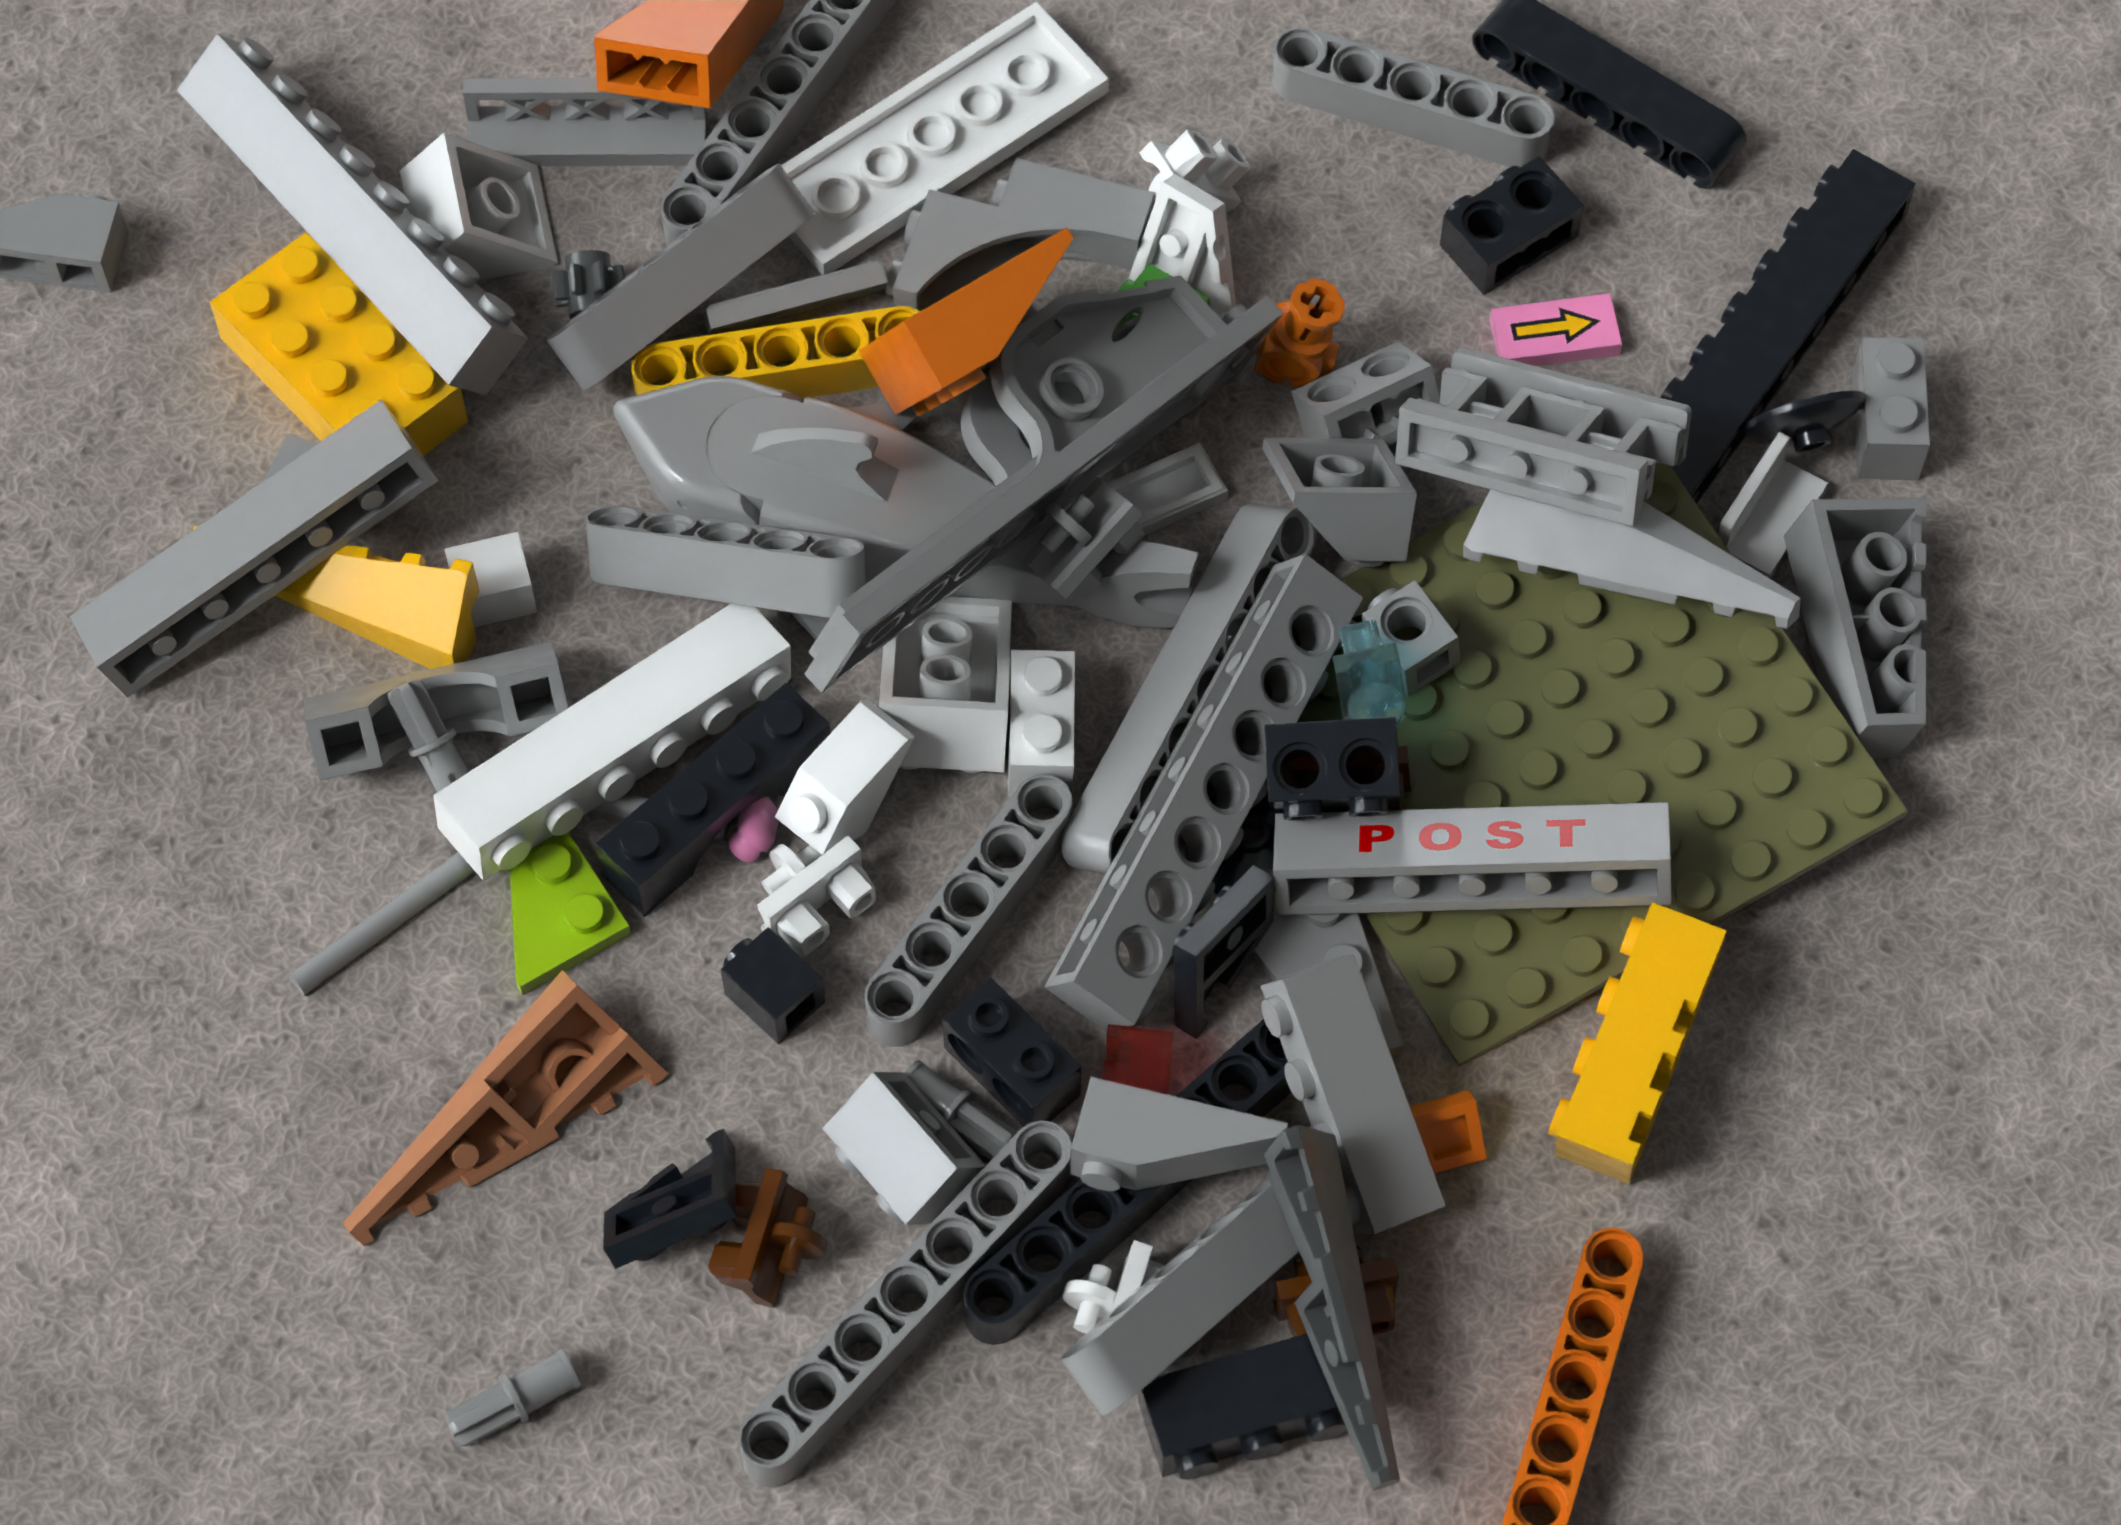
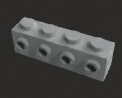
[1261,953,1446,1237]

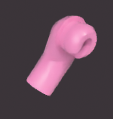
[728,796,780,863]

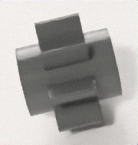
[552,250,625,319]

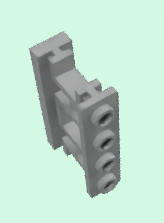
[1395,347,1692,527]

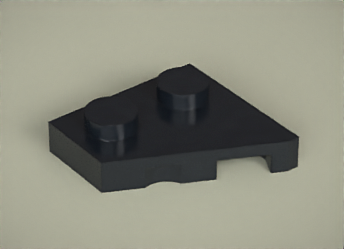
[1172,865,1274,1039]
[603,1128,736,1269]

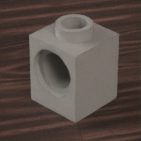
[1362,580,1461,696]

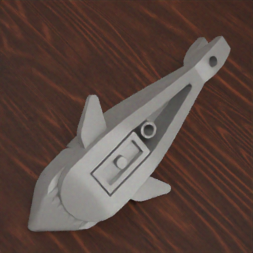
[613,376,1199,640]

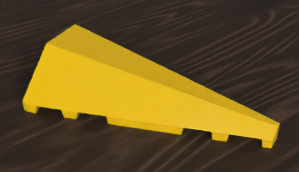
[193,526,480,669]

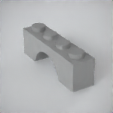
[303,641,568,781]

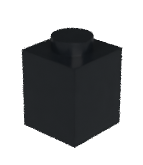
[721,927,825,1044]

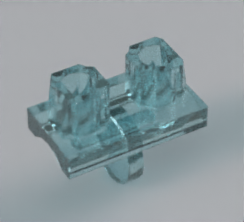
[1332,620,1407,727]

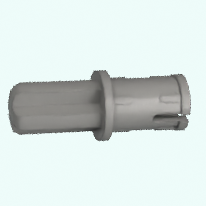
[388,678,469,792]
[904,1060,1017,1161]
[445,1349,581,1447]

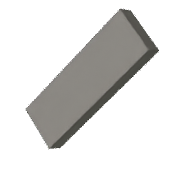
[703,260,888,335]

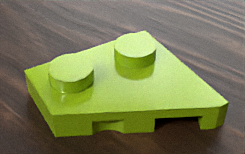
[510,832,631,995]

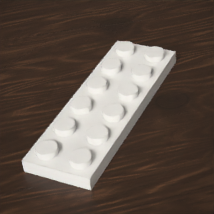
[781,2,1109,275]

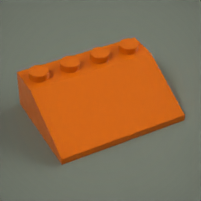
[859,227,1074,417]

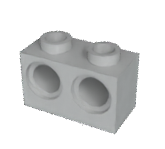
[1291,341,1440,445]

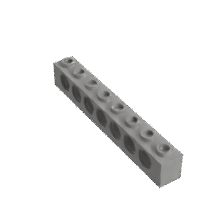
[1044,554,1363,1030]

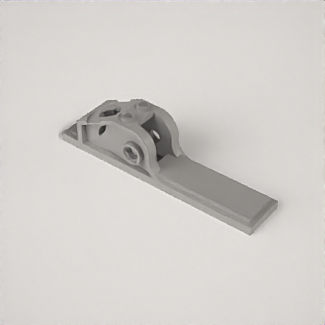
[804,276,1284,693]

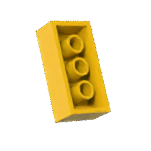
[210,232,468,456]

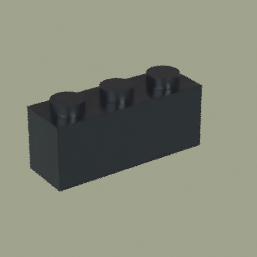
[1138,1333,1348,1480]

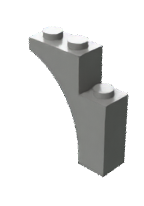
[886,158,1155,311]

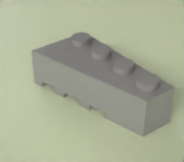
[1784,498,1927,759]

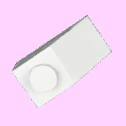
[775,699,915,855]

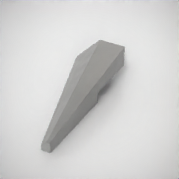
[1463,489,1801,629]

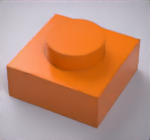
[1410,1090,1487,1174]

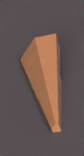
[343,970,668,1246]

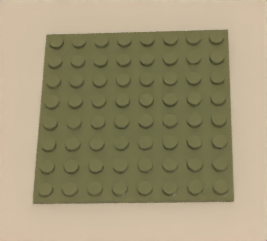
[1263,462,1908,1067]

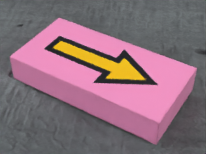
[1489,293,1622,366]

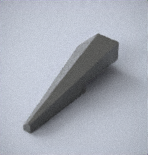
[1264,1125,1400,1491]

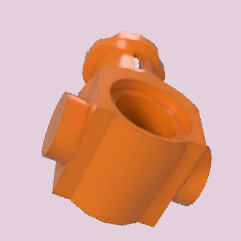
[1253,278,1345,388]

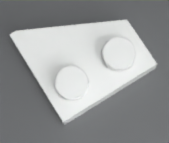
[1128,173,1236,319]

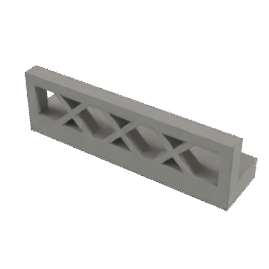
[462,78,707,166]

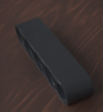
[1472,0,1747,189]

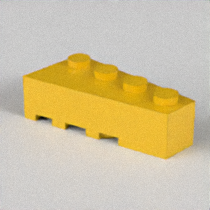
[1548,902,1727,1185]

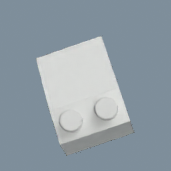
[879,596,1012,773]

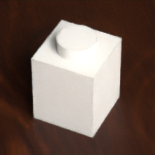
[444,532,537,627]

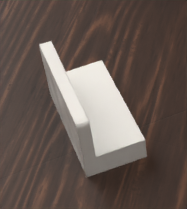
[1718,432,1828,579]

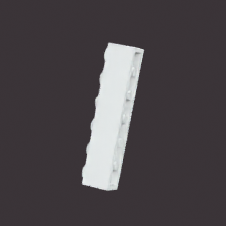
[433,603,791,881]

